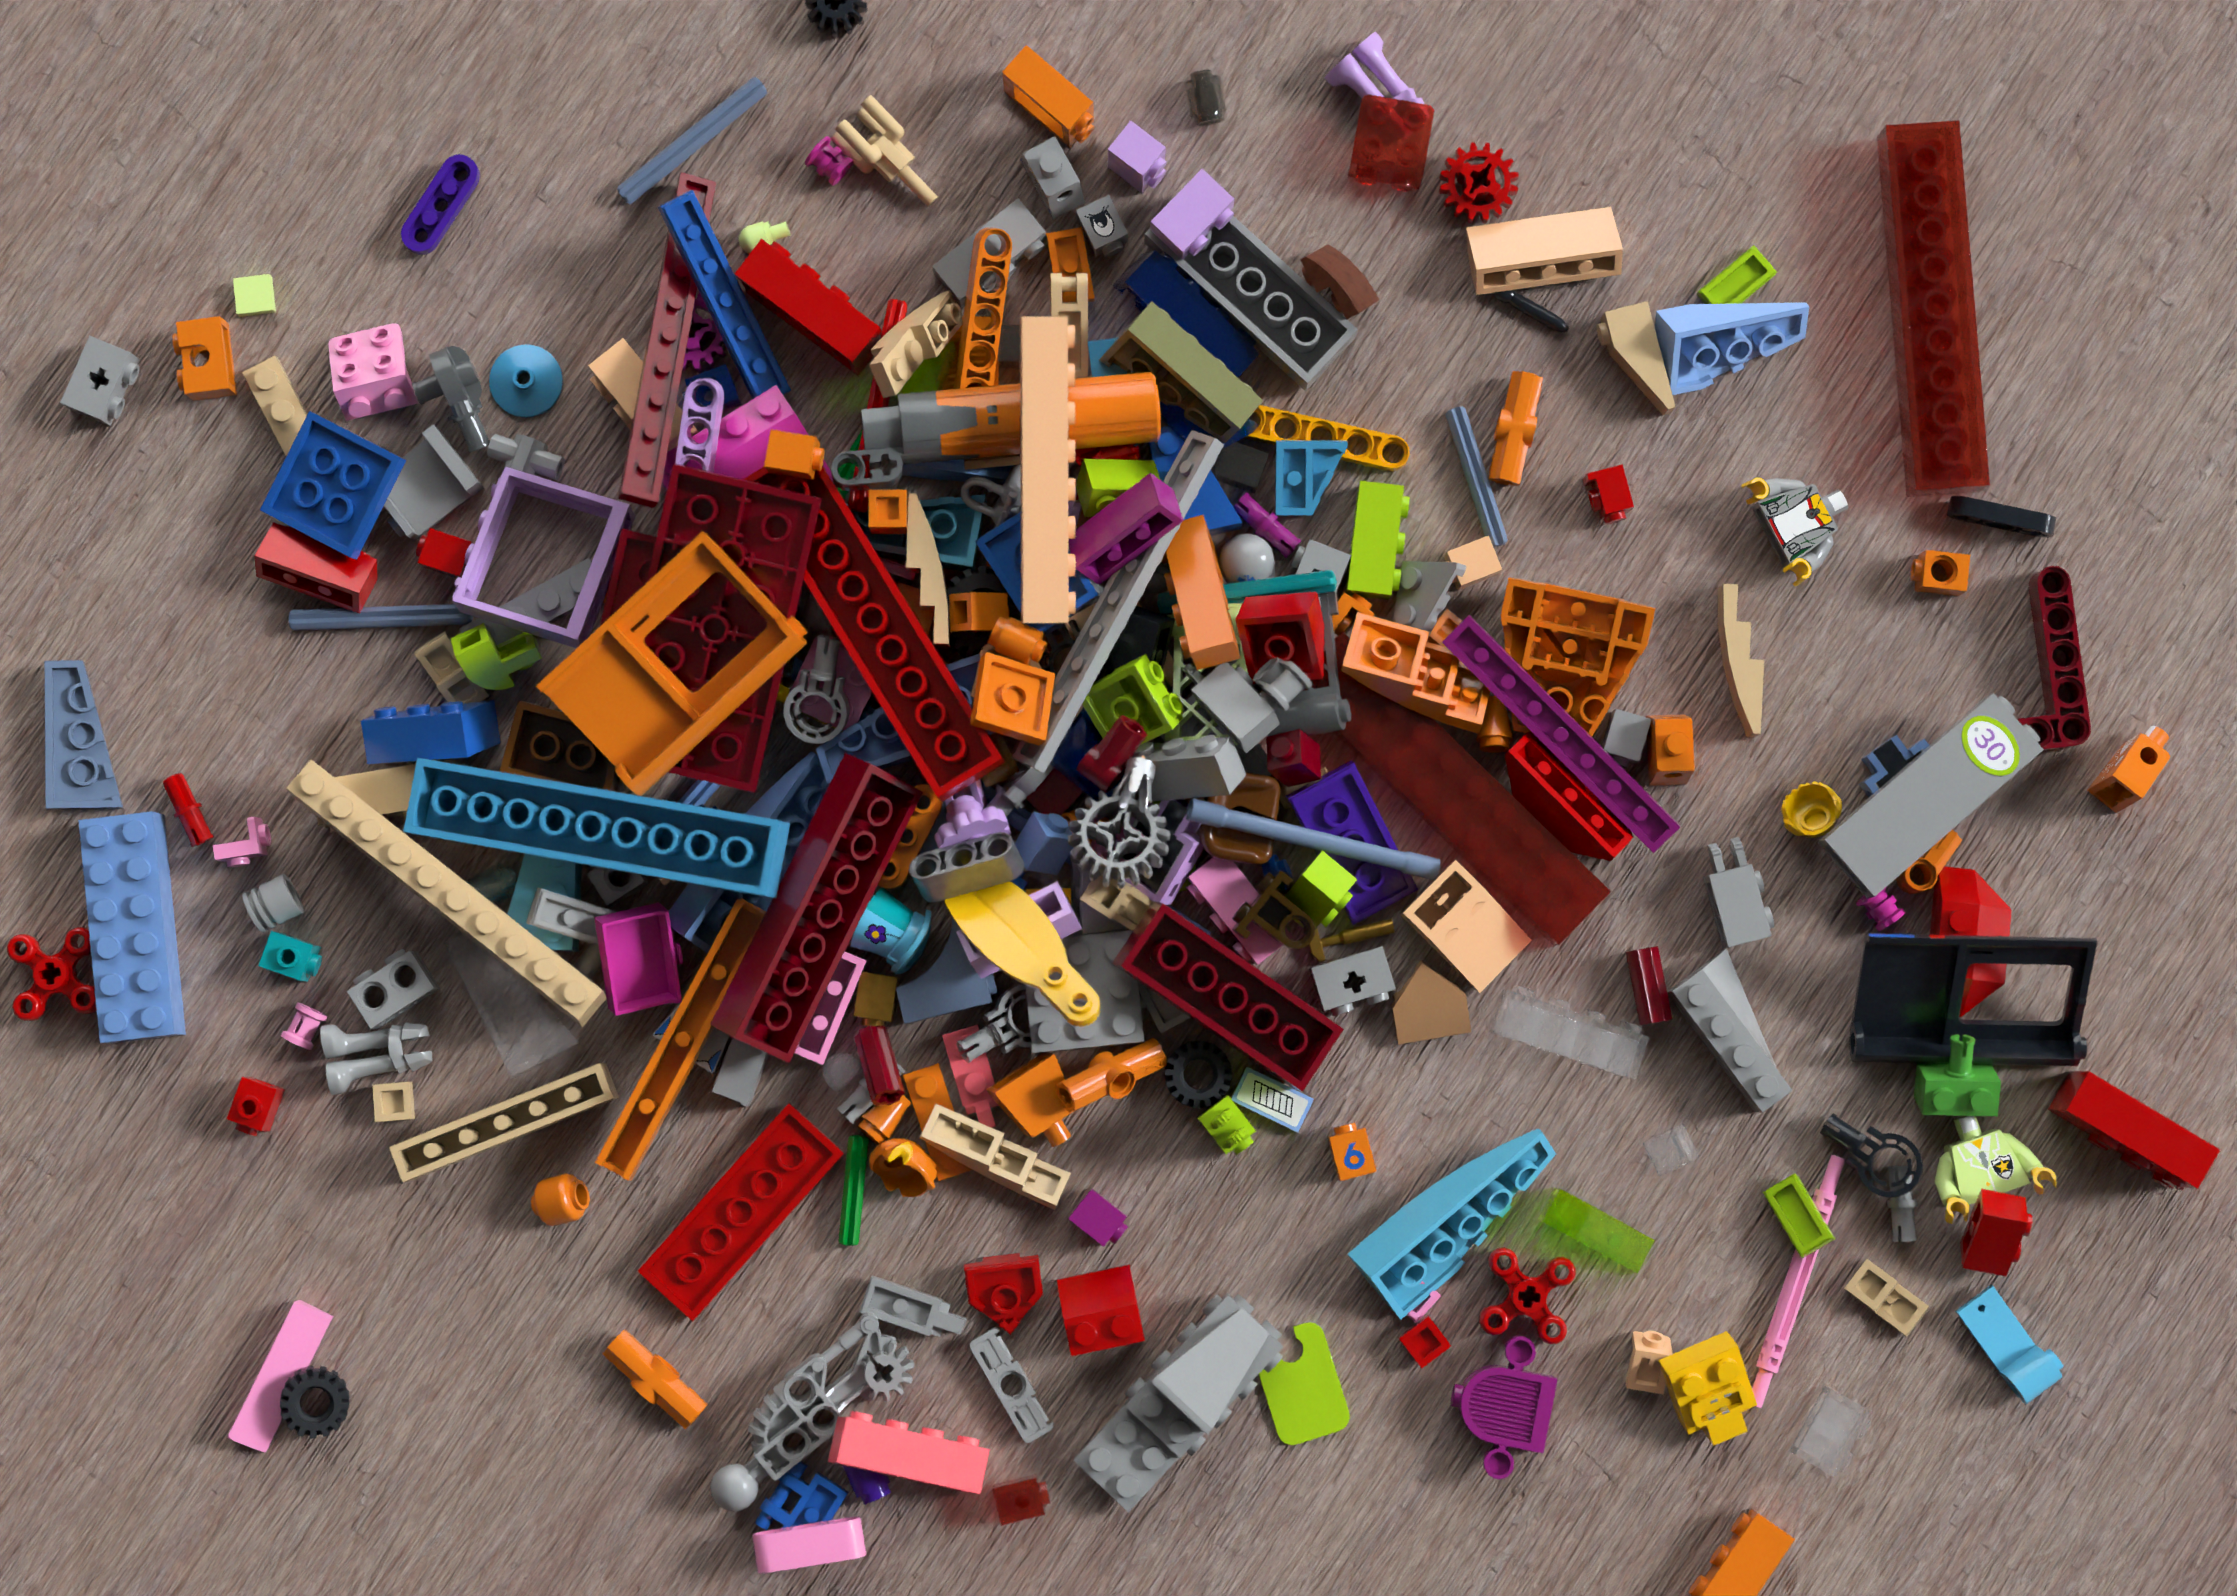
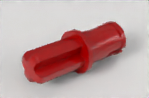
[163,773,214,847]

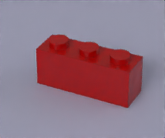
[254,522,378,614]

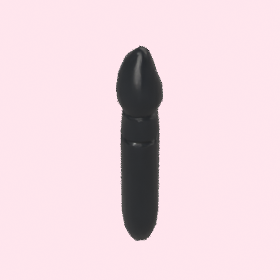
[1492,290,1569,332]

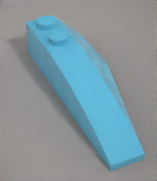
[1348,1128,1556,1320]

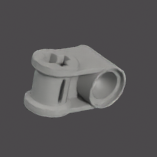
[1253,657,1313,711]

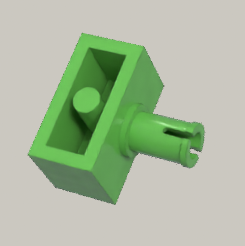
[1914,1034,2001,1116]

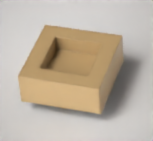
[372,1082,415,1122]

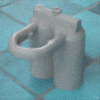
[961,464,1021,528]

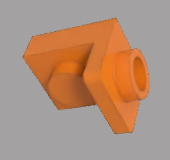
[1332,592,1375,638]

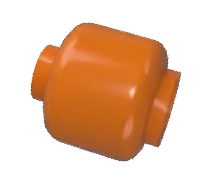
[531,1173,590,1226]

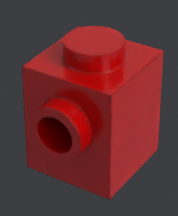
[226,1076,285,1136]

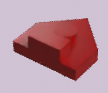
[964,1253,1043,1335]

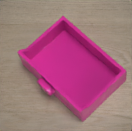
[594,902,683,1016]

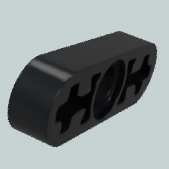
[1947,496,2056,538]

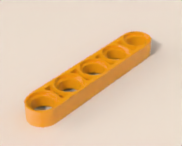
[1236,405,1410,471]

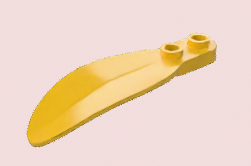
[944,881,1100,1027]

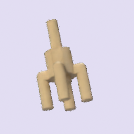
[831,95,938,207]

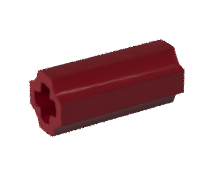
[1625,946,1672,1025]
[854,1025,905,1106]

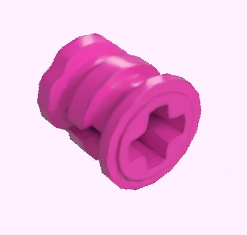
[804,136,854,186]
[1855,887,1905,932]

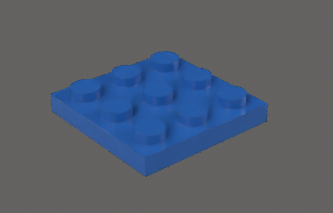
[260,411,406,560]

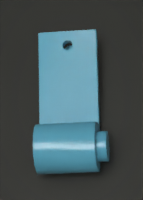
[1955,1285,2064,1404]

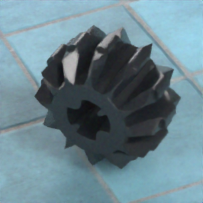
[805,0,868,38]

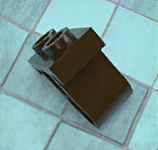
[1232,870,1315,949]

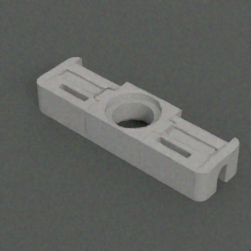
[970,1327,1054,1443]

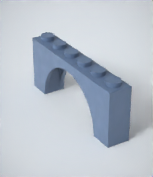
[896,796,998,1024]

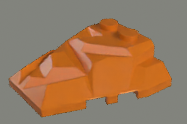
[1501,577,1656,737]

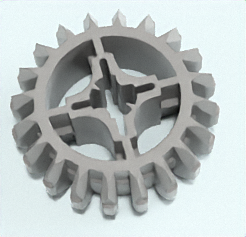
[1068,787,1170,889]

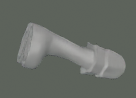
[320,1022,433,1095]

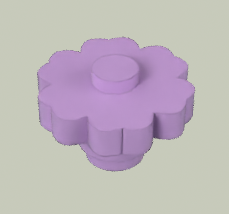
[934,795,1011,849]

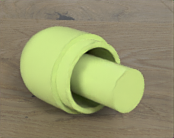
[739,221,790,254]

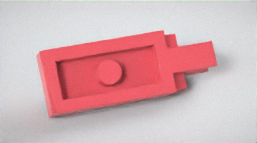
[942,1025,999,1128]

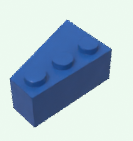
[1147,423,1243,536]
[361,700,501,764]

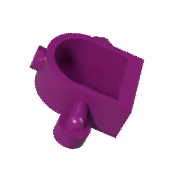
[1450,1336,1558,1479]

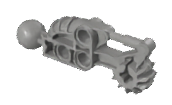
[710,1312,914,1511]

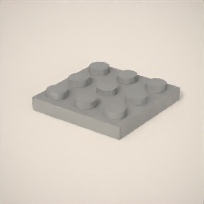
[1025,930,1144,1054]

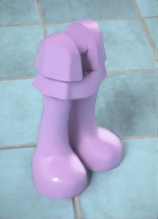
[1324,32,1430,141]

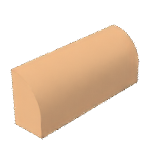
[1466,207,1623,295]

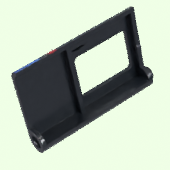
[1849,933,2098,1066]

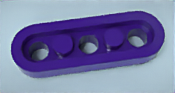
[401,154,480,255]

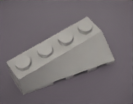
[1667,948,1793,1113]

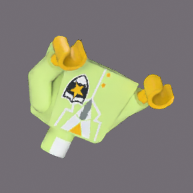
[1934,1116,2057,1224]

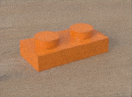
[1046,227,1095,302]

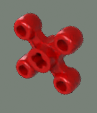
[7,927,97,1021]
[1479,1247,1576,1345]

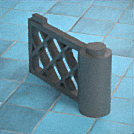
[1267,591,1351,737]

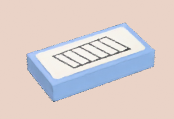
[1231,1067,1314,1133]

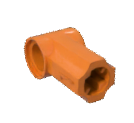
[1896,830,1963,894]

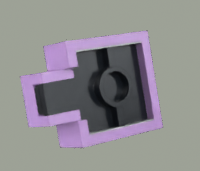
[1114,799,1204,905]

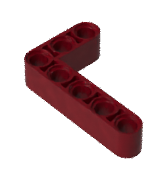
[2017,566,2091,752]

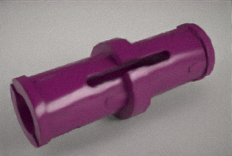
[1233,492,1302,558]

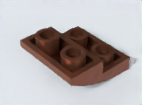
[1300,244,1379,320]

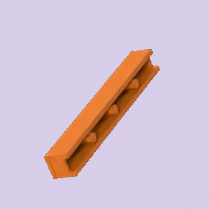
[595,898,766,1181]

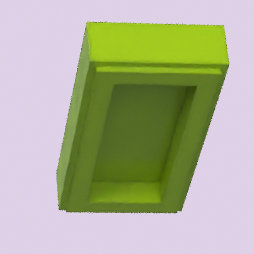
[1697,245,1778,304]
[1763,1173,1835,1258]

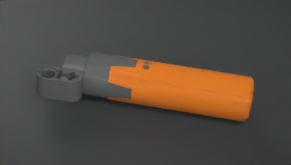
[831,372,1161,491]

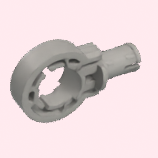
[784,635,850,744]
[986,749,1060,817]
[956,984,1032,1063]

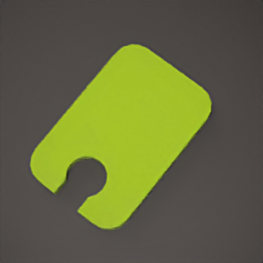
[1259,1322,1350,1445]

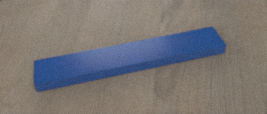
[657,190,791,399]

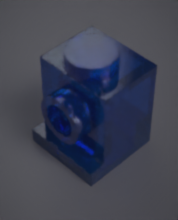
[682,364,742,411]

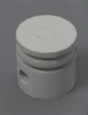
[242,874,304,933]

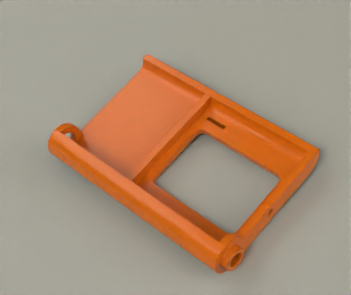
[536,532,807,796]

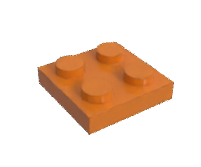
[970,652,1055,746]

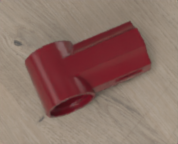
[1076,715,1148,793]

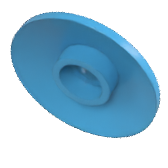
[489,345,563,418]

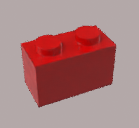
[1960,1189,2032,1277]

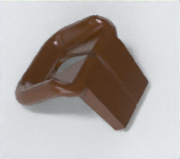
[1200,772,1281,865]

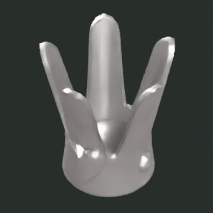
[1112,755,1156,813]

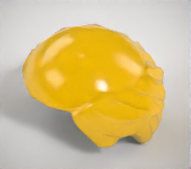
[1781,781,1842,838]

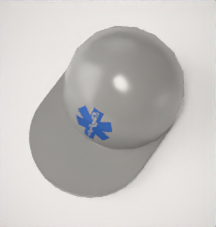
[1219,534,1275,584]

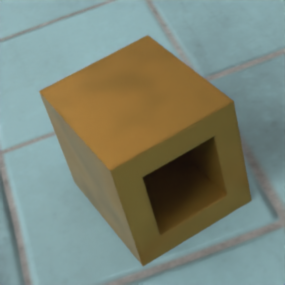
[854,972,900,1026]

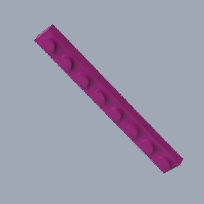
[1442,615,1680,853]

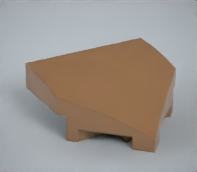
[1391,960,1471,1045]

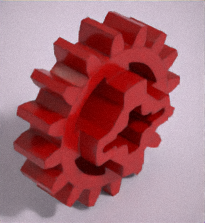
[1439,142,1519,224]

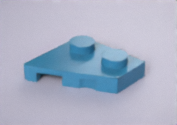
[1275,440,1348,515]

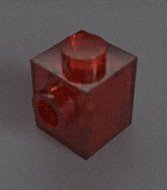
[992,1474,1051,1526]

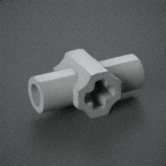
[487,434,565,480]

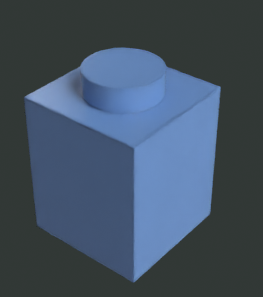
[1015,812,1073,875]

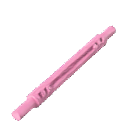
[1752,1154,1846,1408]

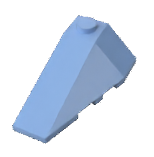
[1655,303,1809,395]

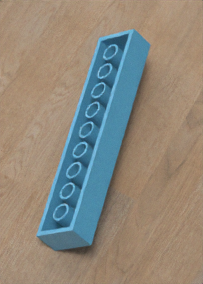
[403,758,790,898]

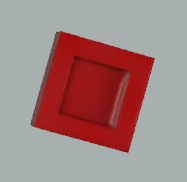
[1398,1315,1451,1369]

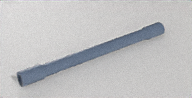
[1186,798,1440,880]

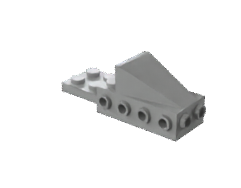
[1074,1293,1283,1513]

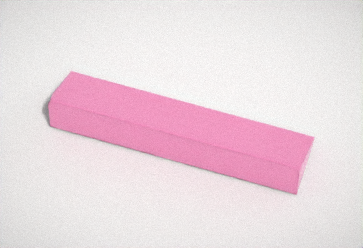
[227,1300,334,1453]

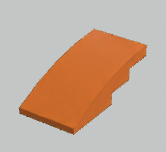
[1341,612,1490,734]

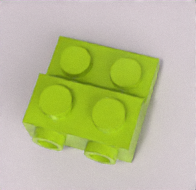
[1082,654,1183,744]

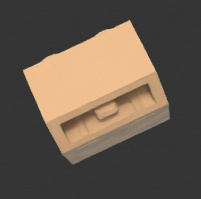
[1400,860,1532,993]

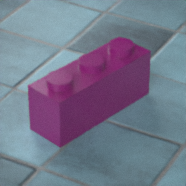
[1068,473,1183,585]

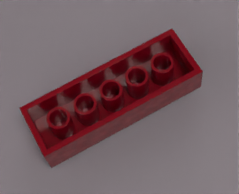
[1112,901,1344,1092]

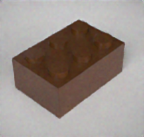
[499,701,620,792]

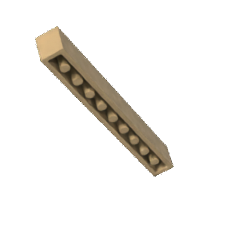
[287,760,606,1027]

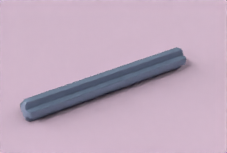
[617,77,767,204]
[288,604,473,630]

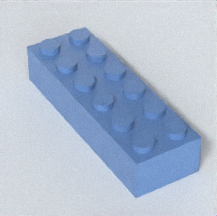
[78,811,186,1044]

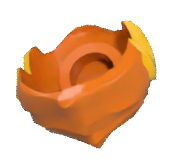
[869,1138,938,1197]

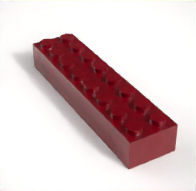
[710,753,923,1063]

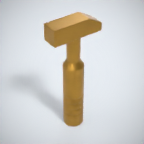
[1309,919,1395,963]

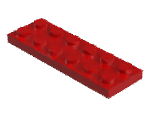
[638,1103,845,1322]

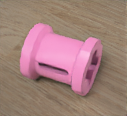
[281,1002,328,1050]

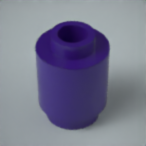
[842,1465,891,1505]

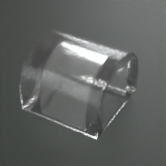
[823,1053,862,1092]

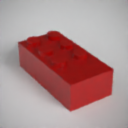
[735,239,882,376]
[2048,1071,2220,1191]

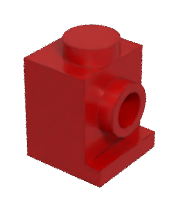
[1582,464,1634,525]

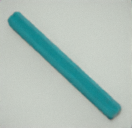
[1157,570,1337,614]

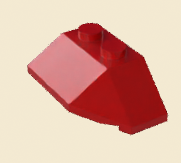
[1505,732,1634,861]
[1930,866,2012,1017]

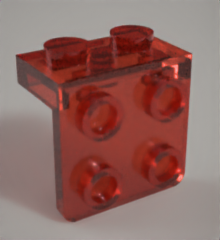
[1347,94,1434,192]

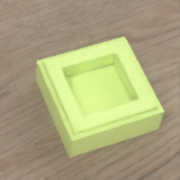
[233,274,276,317]

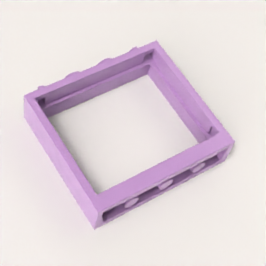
[452,467,635,648]

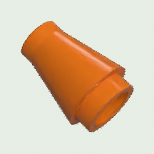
[1476,696,1513,753]
[857,1095,911,1145]

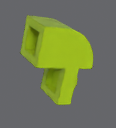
[451,623,542,690]

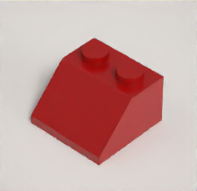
[1235,592,1324,684]
[1057,1264,1145,1356]

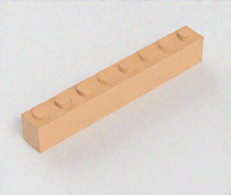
[1020,317,1076,623]

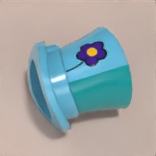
[851,887,931,974]

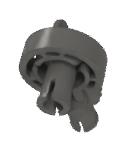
[412,346,490,453]

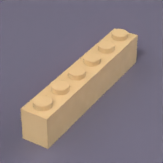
[389,1063,619,1182]

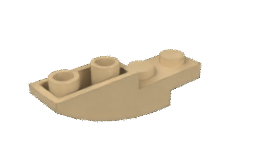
[869,290,963,398]

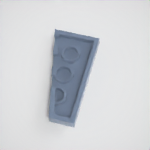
[44,660,123,810]

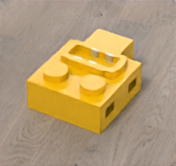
[1658,1331,1757,1446]

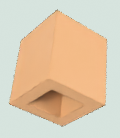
[1444,535,1502,590]

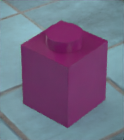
[1068,1188,1128,1246]

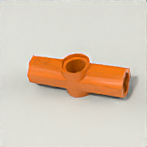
[1488,371,1543,486]
[1056,1038,1167,1113]
[602,1329,708,1430]

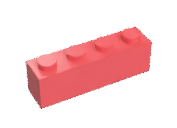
[828,1411,990,1494]

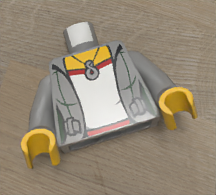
[1741,478,1848,586]

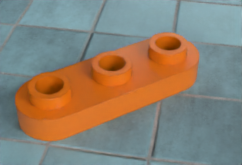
[878,784,943,889]

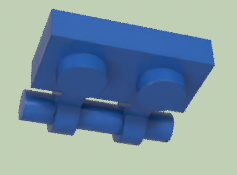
[755,1461,849,1530]

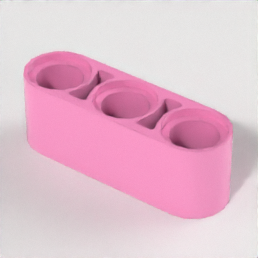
[752,1516,866,1573]

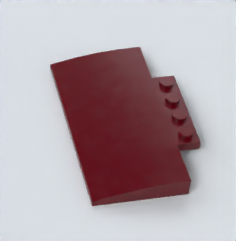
[600,463,822,793]

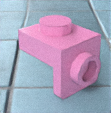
[213,817,271,867]

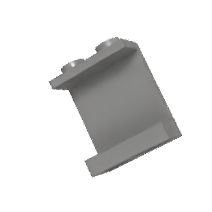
[384,424,484,541]

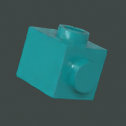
[258,931,322,982]

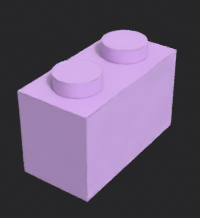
[1108,120,1167,194]
[1150,169,1234,260]

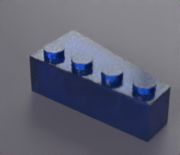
[1112,250,1260,377]

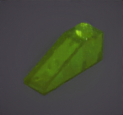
[1538,1187,1655,1273]

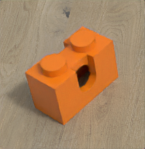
[172,316,237,401]

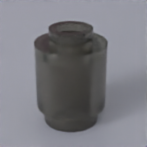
[1184,70,1226,127]

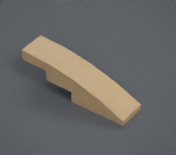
[906,493,950,648]
[1718,584,1764,737]
[920,1104,1071,1210]

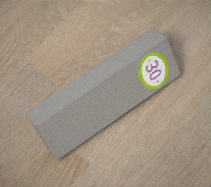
[1818,693,2044,899]

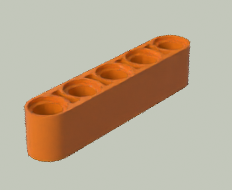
[954,227,1012,389]

